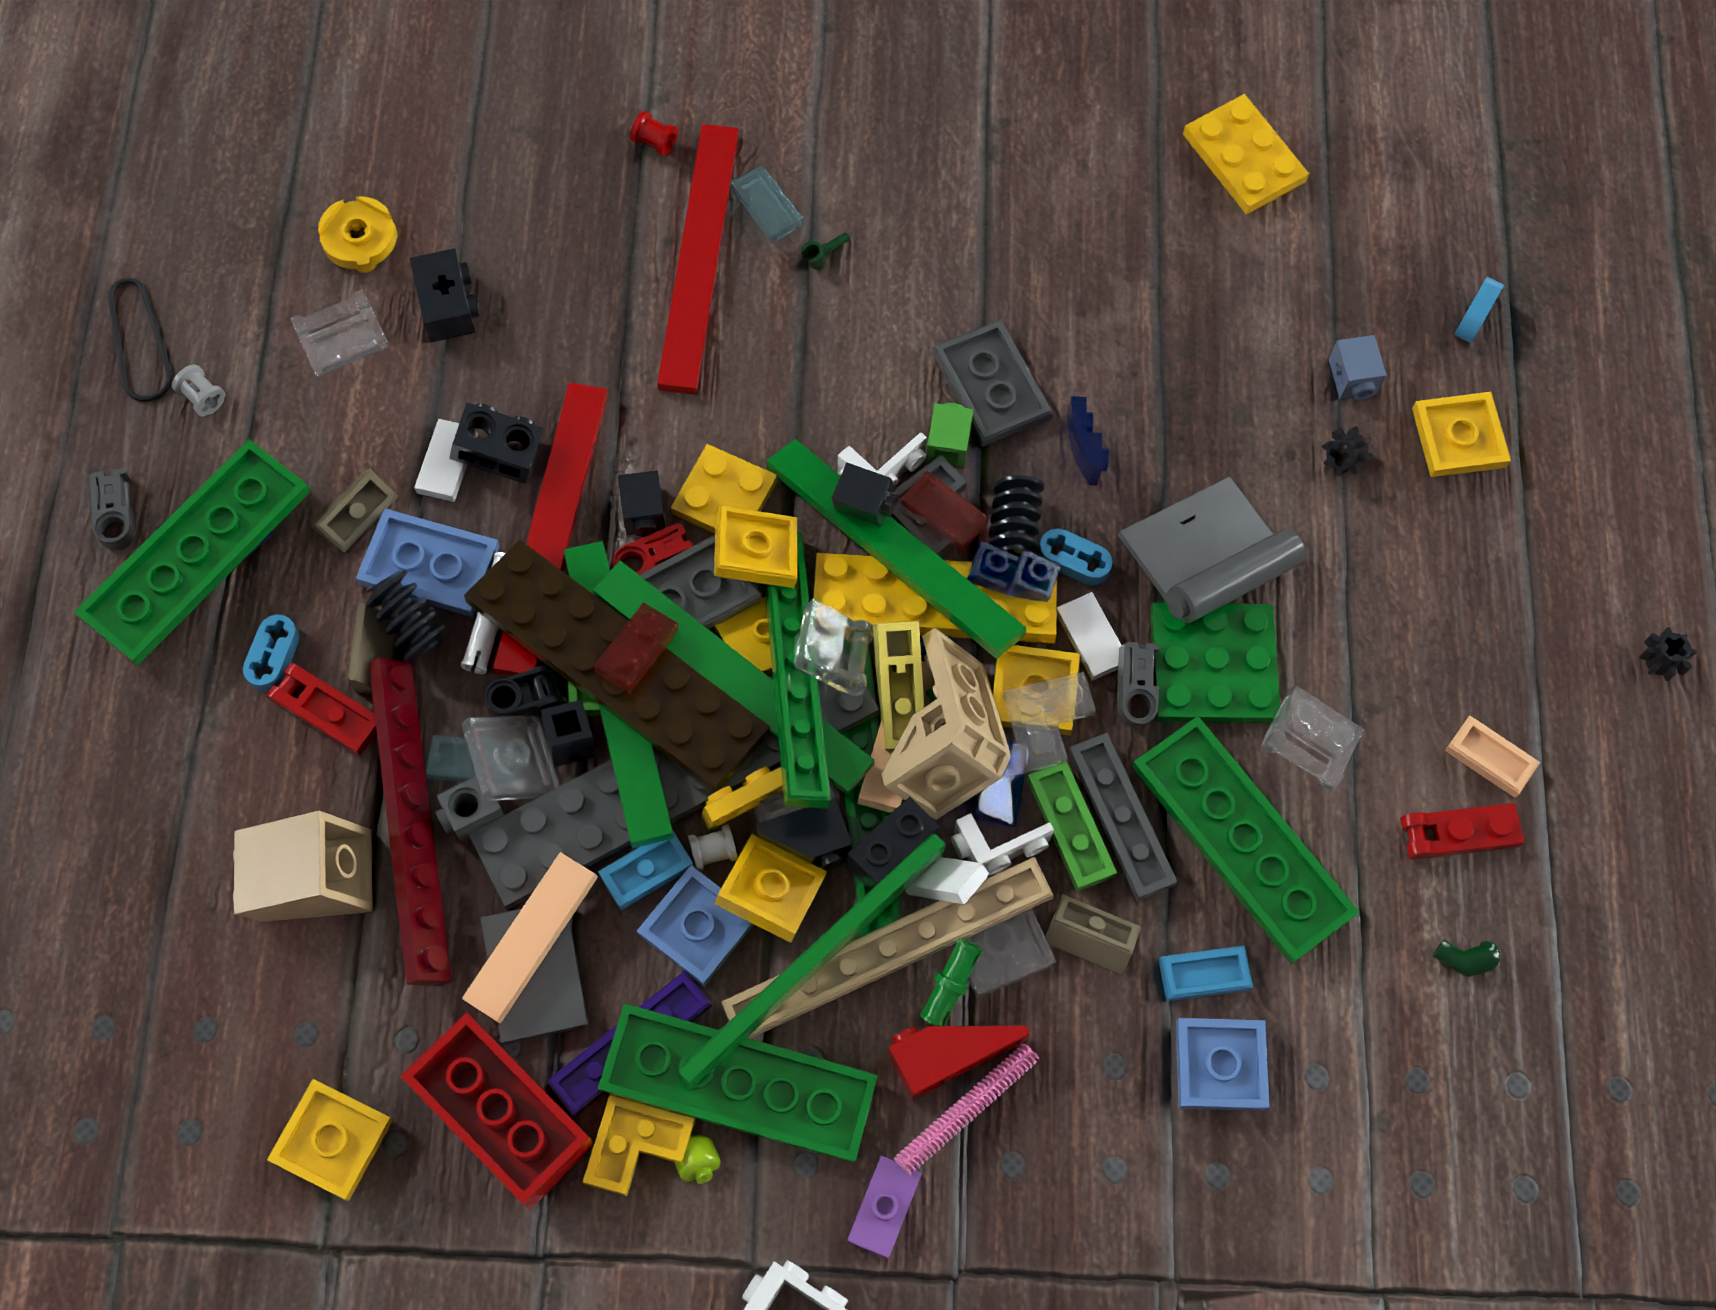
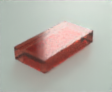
[901,471,989,551]

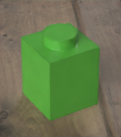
[926,403,973,468]

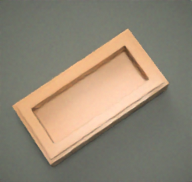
[1445,716,1540,798]

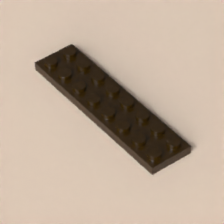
[464,540,770,793]

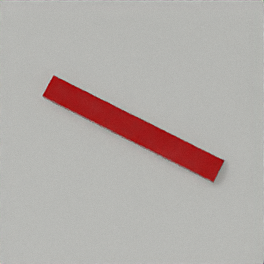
[657,124,739,395]
[493,382,608,676]

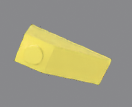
[873,621,924,749]

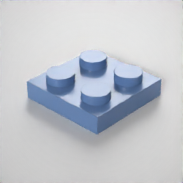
[637,865,754,987]
[1176,1018,1269,1111]

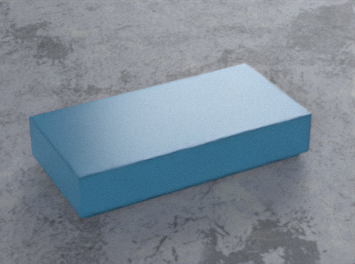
[1159,946,1253,1002]

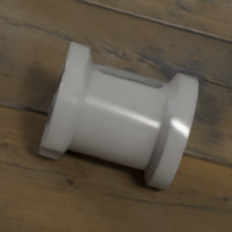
[172,364,226,417]
[688,824,738,871]

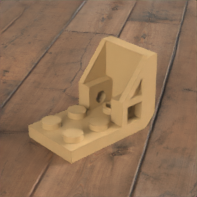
[882,628,1011,820]

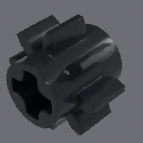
[1321,426,1374,476]
[1639,627,1697,681]

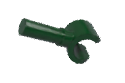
[801,232,850,270]

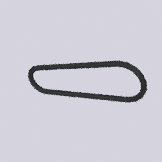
[108,277,172,402]

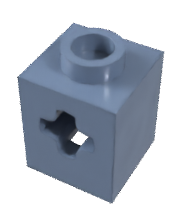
[1329,335,1387,400]

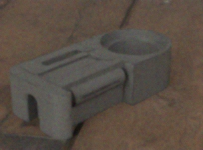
[90,468,135,550]
[1117,642,1160,726]

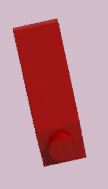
[887,1026,1030,1101]

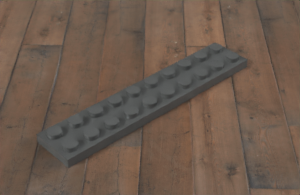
[469,641,879,910]

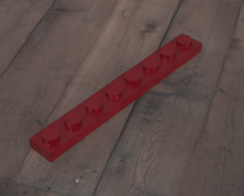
[369,657,452,986]

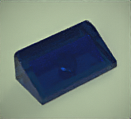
[975,739,1029,827]

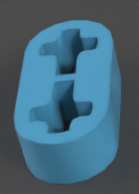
[1454,276,1504,344]
[1038,528,1113,586]
[243,614,300,692]

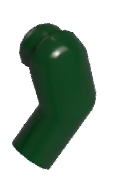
[1433,939,1500,977]

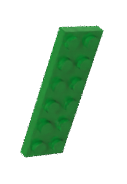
[74,439,311,666]
[1131,716,1360,965]
[598,1003,878,1164]

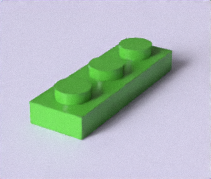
[1026,760,1117,892]

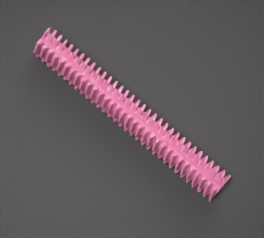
[894,1044,1039,1176]

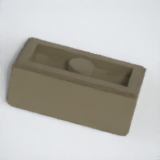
[310,468,399,553]
[347,603,395,695]
[1044,894,1141,974]

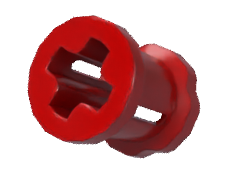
[630,110,679,157]

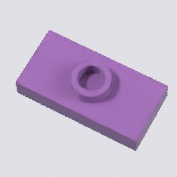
[847,1156,922,1259]

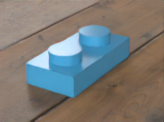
[598,830,694,911]

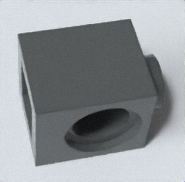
[436,773,504,843]

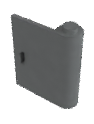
[1118,477,1306,623]

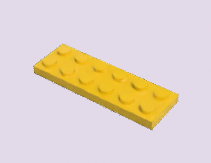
[812,553,1057,643]

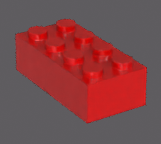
[400,1012,594,1210]

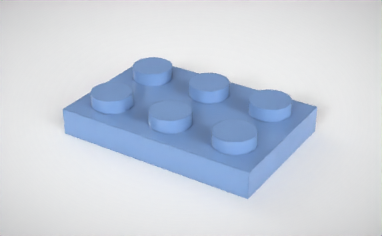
[355,508,500,617]

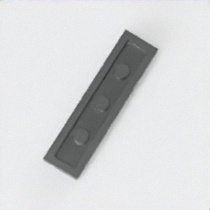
[1068,733,1177,901]

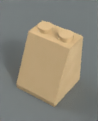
[233,810,373,922]

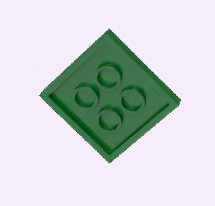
[1150,602,1281,724]

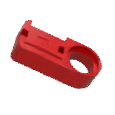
[613,523,693,575]

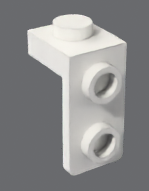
[837,432,927,488]
[951,813,1054,875]
[742,1260,848,1310]

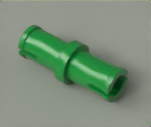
[920,938,983,1026]

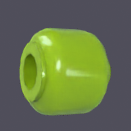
[674,1135,721,1184]

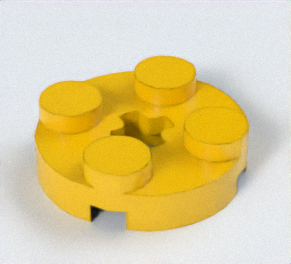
[318,196,398,273]

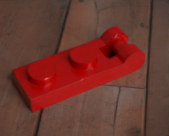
[265,663,377,756]
[1400,803,1525,860]

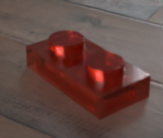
[594,602,679,693]

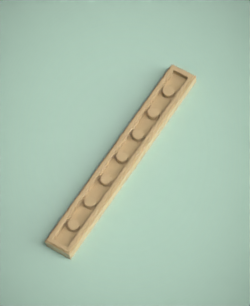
[721,857,1053,1039]

